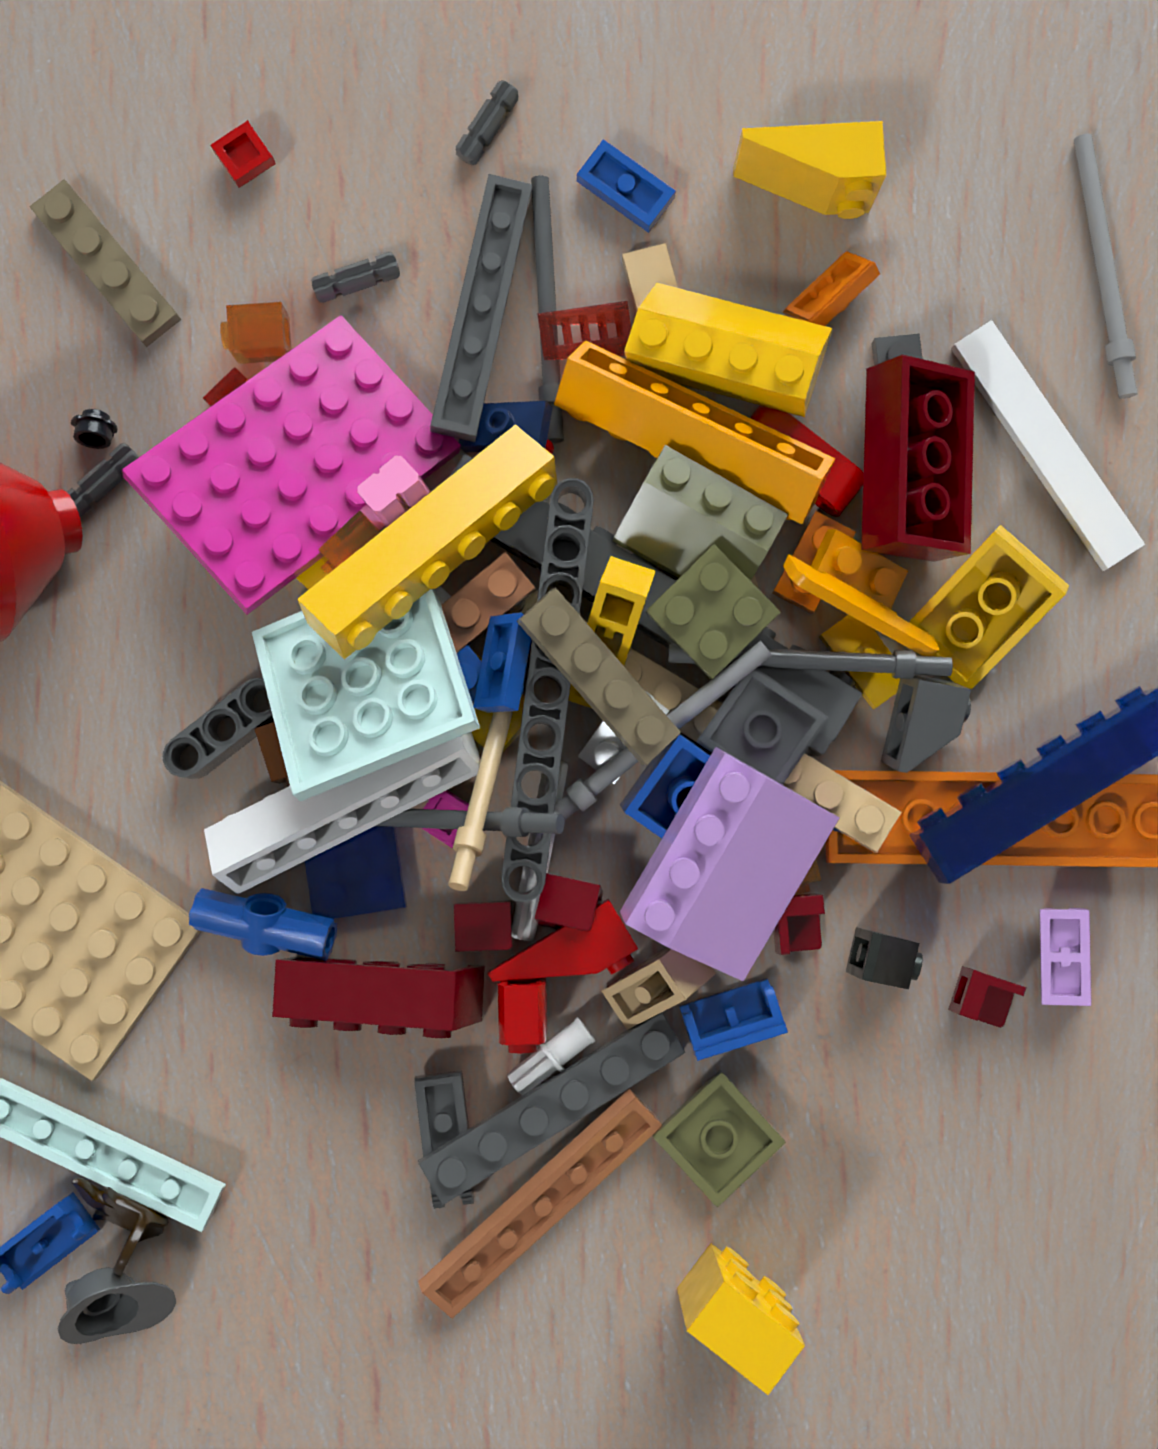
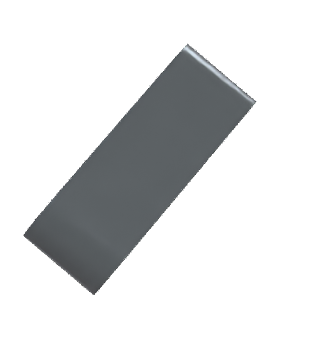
[163,678,274,779]

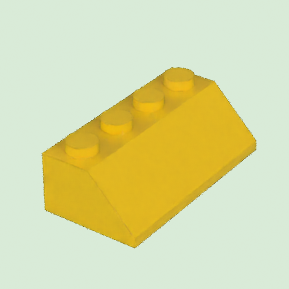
[624,283,832,417]

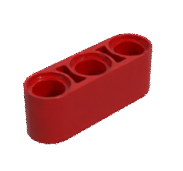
[749,405,863,517]

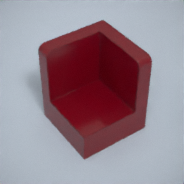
[534,873,603,932]
[773,893,825,955]
[454,901,512,952]
[948,966,1027,1028]

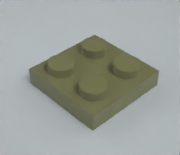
[645,544,781,679]
[652,1070,786,1208]

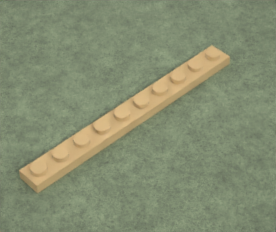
[508,590,902,853]

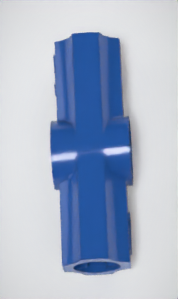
[189,888,338,961]

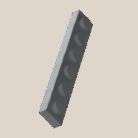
[430,174,533,442]
[418,1012,686,1205]

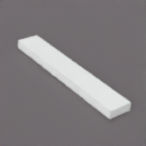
[951,320,1145,572]

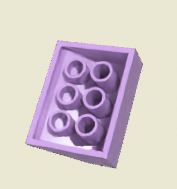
[620,747,839,981]

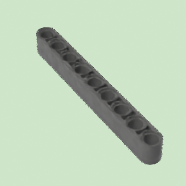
[501,478,594,902]

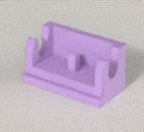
[1040,908,1091,1006]

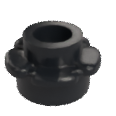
[71,409,118,449]

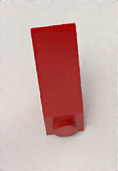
[487,899,638,982]

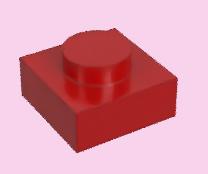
[210,120,276,188]

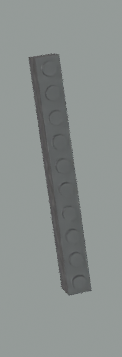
[451,454,863,742]

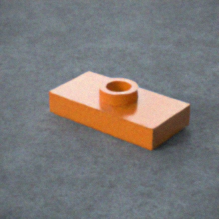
[782,251,880,326]

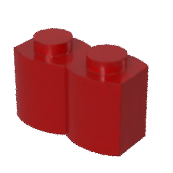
[498,978,547,1054]

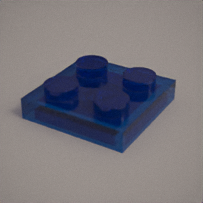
[305,826,407,919]

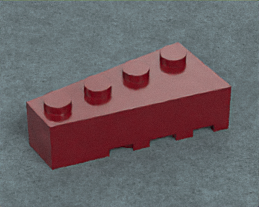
[272,957,485,1038]

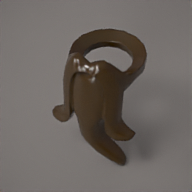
[72,1178,169,1276]

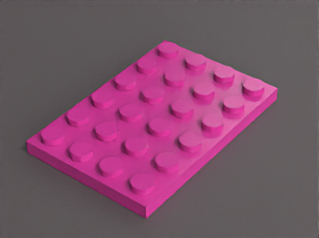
[122,315,461,615]

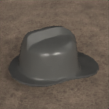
[57,1267,176,1344]

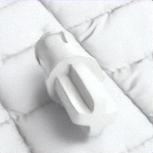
[507,1017,596,1095]

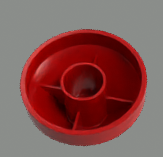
[0,463,83,642]

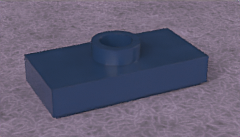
[458,401,553,453]

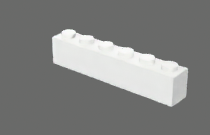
[204,732,481,894]

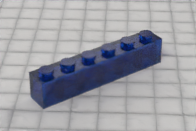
[909,686,1158,884]

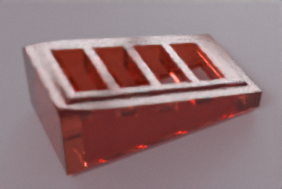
[537,301,632,360]

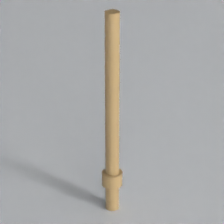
[448,711,513,891]

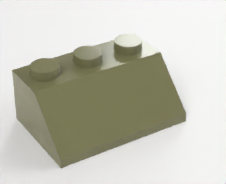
[612,445,788,581]

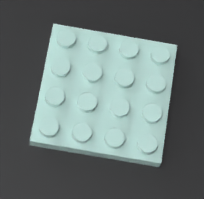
[252,589,480,801]

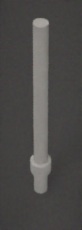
[1074,134,1137,399]
[554,640,772,821]

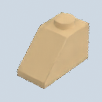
[602,947,716,1030]

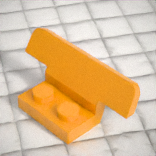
[783,529,939,657]

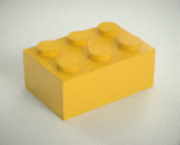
[677,1243,805,1395]

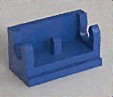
[679,978,788,1061]
[0,1192,101,1294]

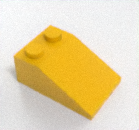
[733,121,886,219]
[909,524,1069,690]

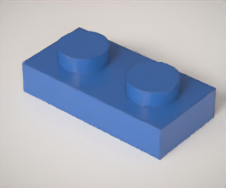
[577,139,676,233]
[473,612,532,713]

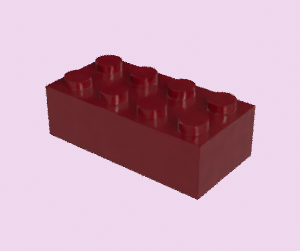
[861,354,975,562]

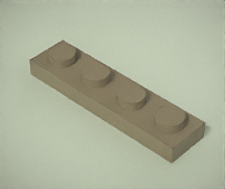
[29,179,181,347]
[517,588,681,765]

